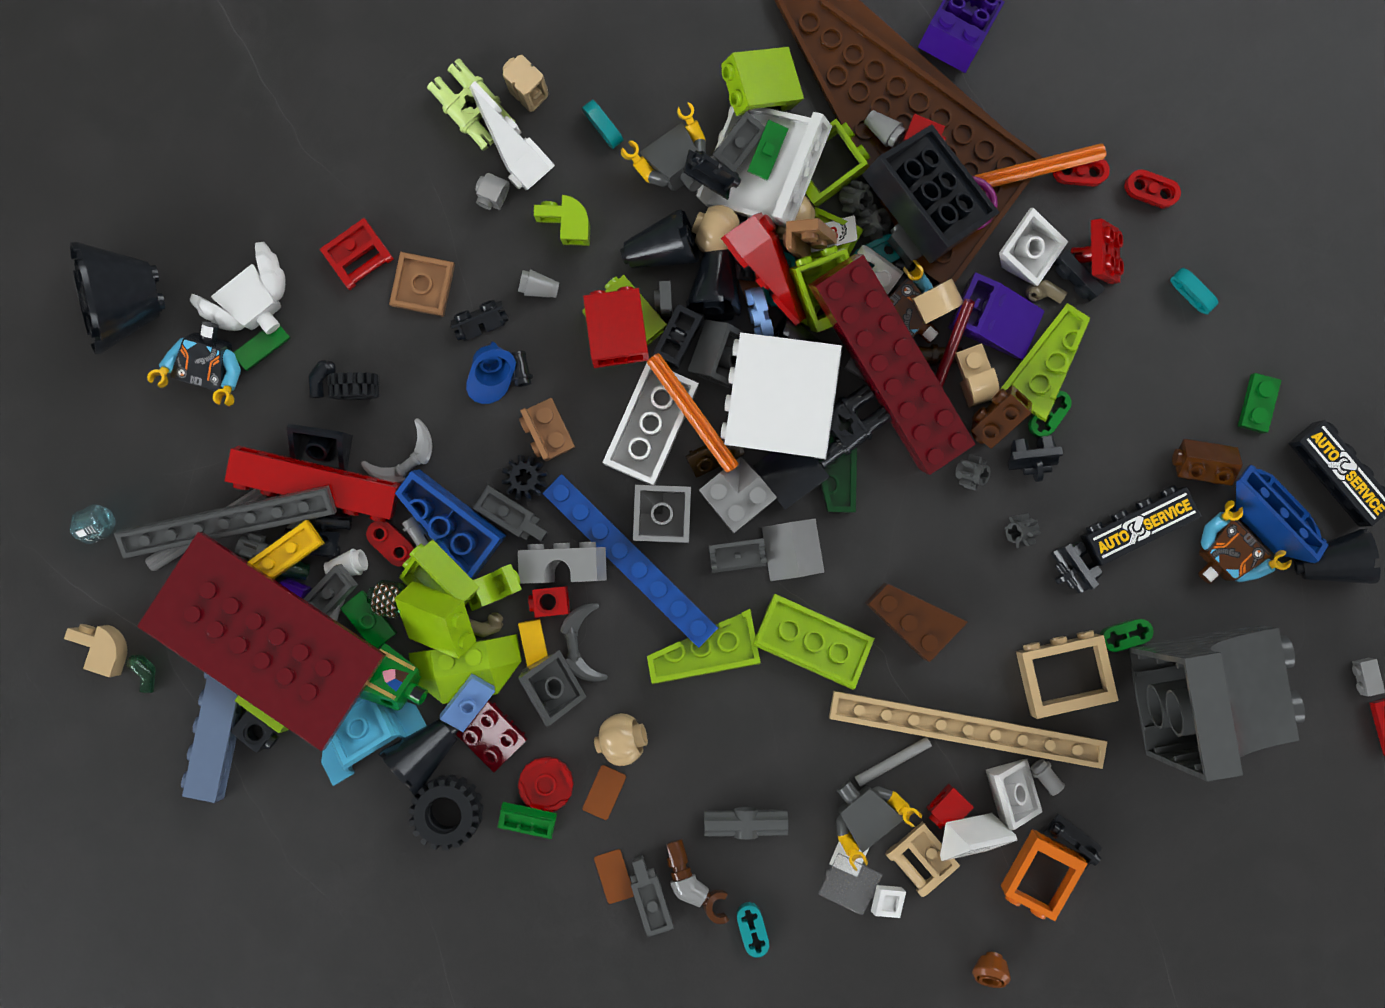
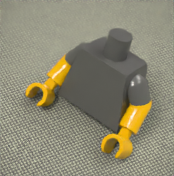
[621,102,706,192]
[836,780,922,871]

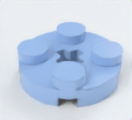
[744,287,774,337]

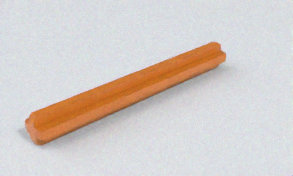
[974,143,1106,190]
[647,353,738,472]

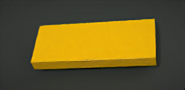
[518,619,548,667]

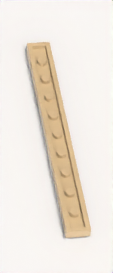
[829,691,1107,769]

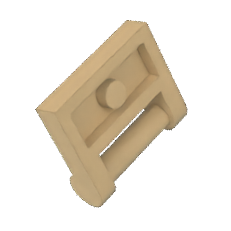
[885,822,960,897]

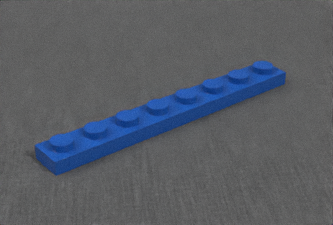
[542,474,718,648]

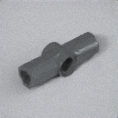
[704,807,788,839]

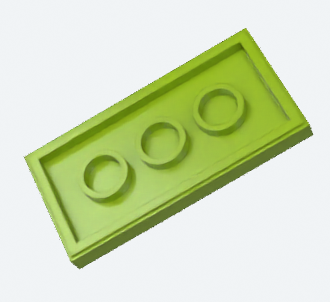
[753,594,875,690]

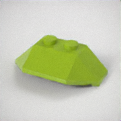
[409,634,522,704]

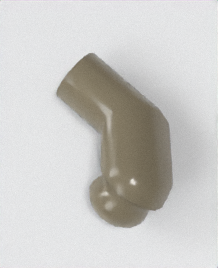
[1026,280,1067,304]
[469,613,503,637]

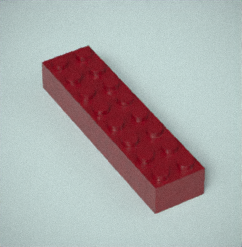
[808,254,976,475]

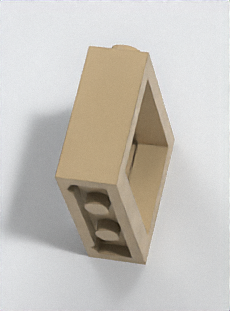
[1016,630,1119,719]

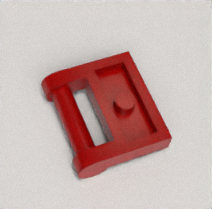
[320,218,394,290]

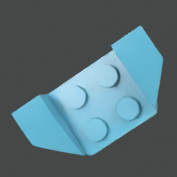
[321,697,427,786]

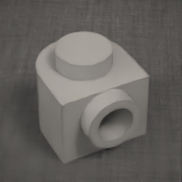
[475,173,510,210]

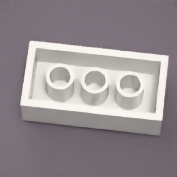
[603,363,699,485]

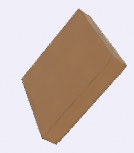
[389,252,455,317]

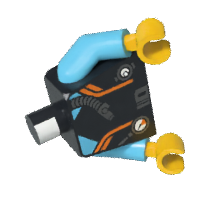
[147,322,241,406]

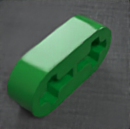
[1028,391,1072,438]
[1100,618,1153,652]

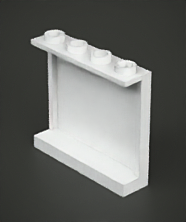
[696,106,832,227]
[721,332,842,459]

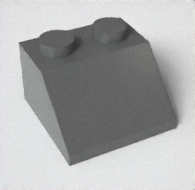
[688,320,745,389]

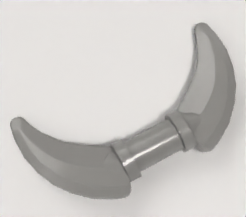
[361,418,432,483]

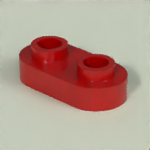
[1053,159,1110,186]
[1125,169,1181,208]
[366,521,415,566]

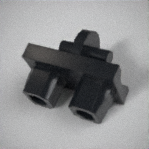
[1008,436,1063,482]
[1051,541,1103,593]

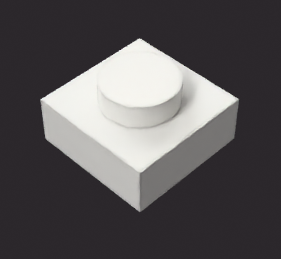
[871,885,906,918]

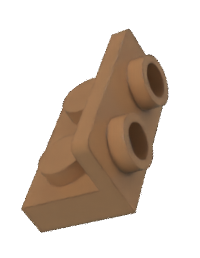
[783,218,837,259]
[519,398,576,461]

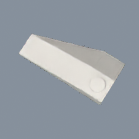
[469,81,555,190]

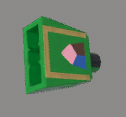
[359,643,428,710]

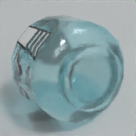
[70,504,116,544]

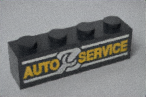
[1288,420,1385,527]
[1080,485,1202,565]

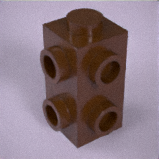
[971,384,1032,449]
[1172,439,1243,486]

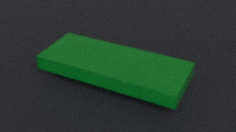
[747,120,789,181]
[233,326,290,371]

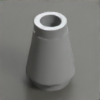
[864,110,907,148]
[518,269,559,298]

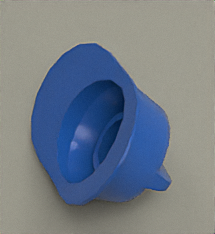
[466,342,516,404]

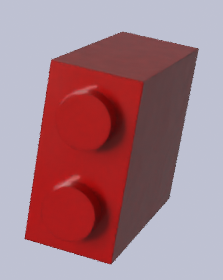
[583,286,649,368]

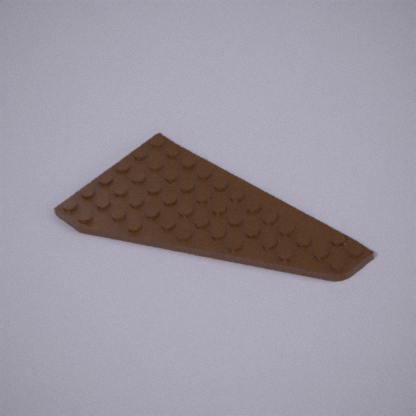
[775,0,1044,285]

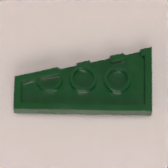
[818,402,858,513]

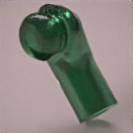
[126,654,156,693]

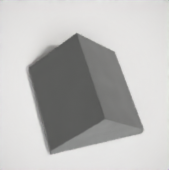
[518,650,586,727]

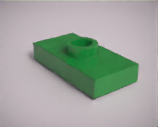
[340,591,397,649]
[497,802,557,839]

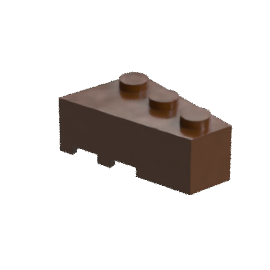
[865,583,968,662]

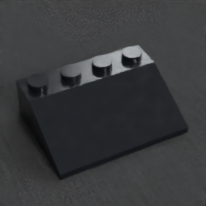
[862,124,1000,264]

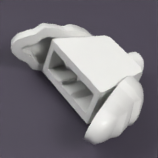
[190,242,286,334]

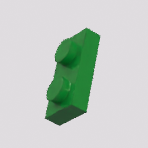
[1238,373,1282,433]

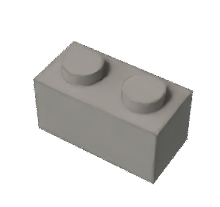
[1352,658,1385,697]

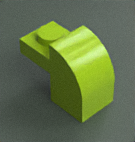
[534,195,590,246]
[468,564,522,611]

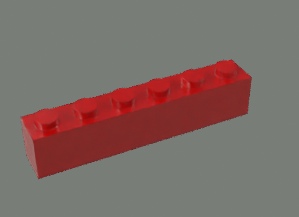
[225,446,401,522]

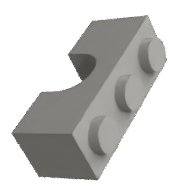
[518,542,607,584]

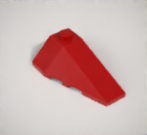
[721,212,806,326]

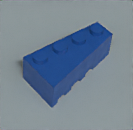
[395,470,507,580]

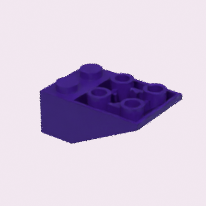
[918,0,1004,73]
[948,272,1045,361]

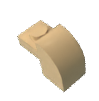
[912,278,963,324]
[955,343,1000,408]
[64,624,127,677]

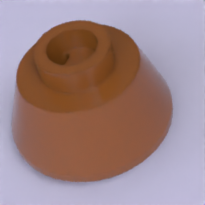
[972,952,1011,988]

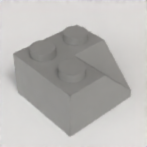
[699,457,777,533]
[633,485,691,543]

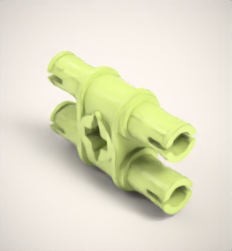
[427,59,516,151]

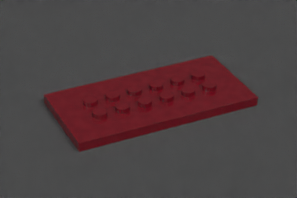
[137,532,386,751]

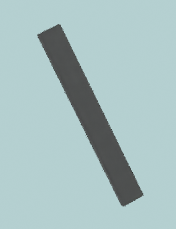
[114,485,337,559]

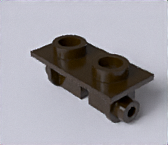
[685,437,745,478]

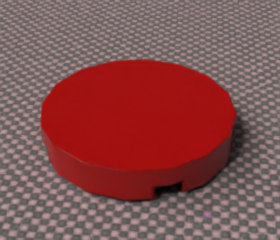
[518,756,574,812]

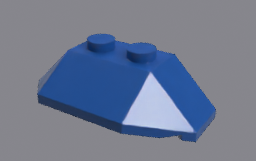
[1236,465,1328,563]

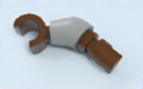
[666,839,730,924]

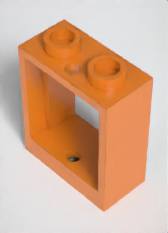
[1001,829,1088,921]

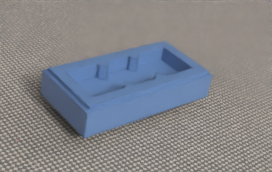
[440,674,495,732]

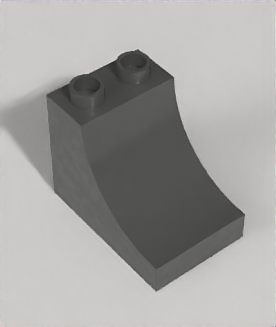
[1128,625,1305,782]

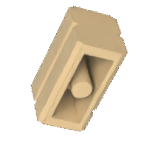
[503,55,549,112]

